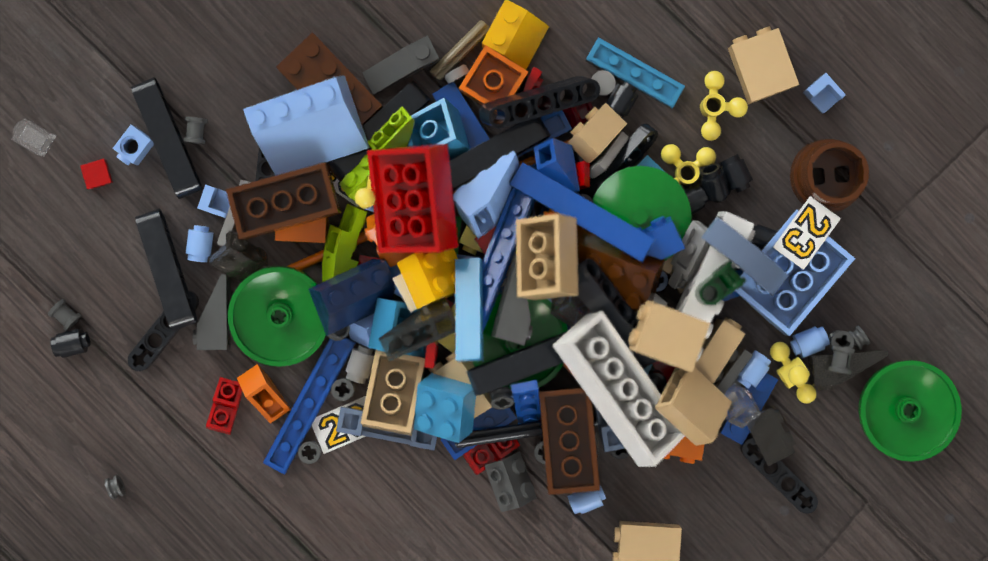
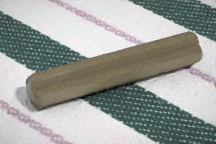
[431,20,490,81]

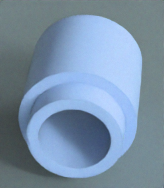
[186,225,214,262]
[790,326,830,358]
[736,350,771,389]
[567,485,606,514]

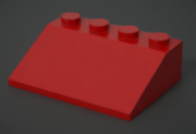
[367,144,458,253]

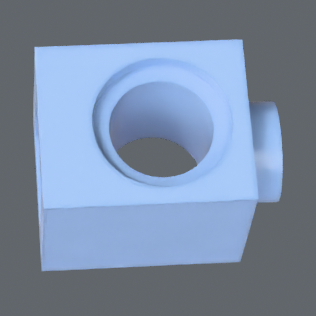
[113,125,154,166]

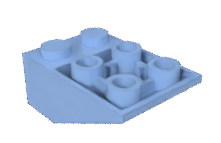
[453,151,520,239]

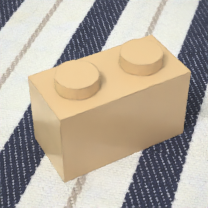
[567,103,627,163]

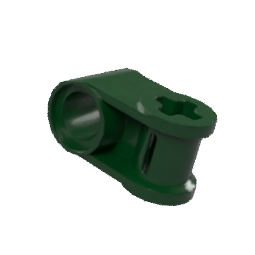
[695,260,746,306]

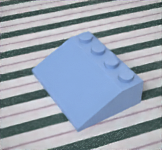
[243,75,369,176]
[736,210,855,336]

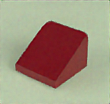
[562,102,593,130]

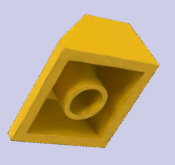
[482,0,549,70]

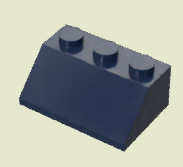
[309,259,394,335]

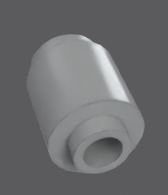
[345,345,375,384]

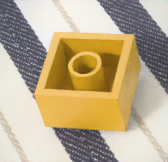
[397,249,458,309]

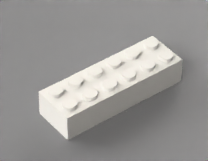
[675,212,755,362]
[552,311,685,467]

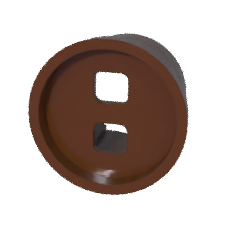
[790,139,869,213]

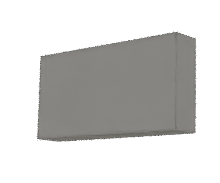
[590,131,628,178]

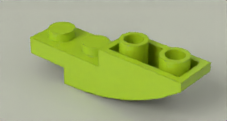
[339,107,415,201]
[322,204,367,282]

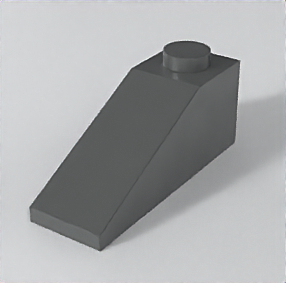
[362,35,440,95]
[491,262,533,345]
[193,274,231,350]

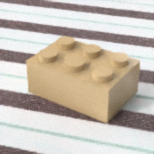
[516,214,578,300]
[361,350,425,436]

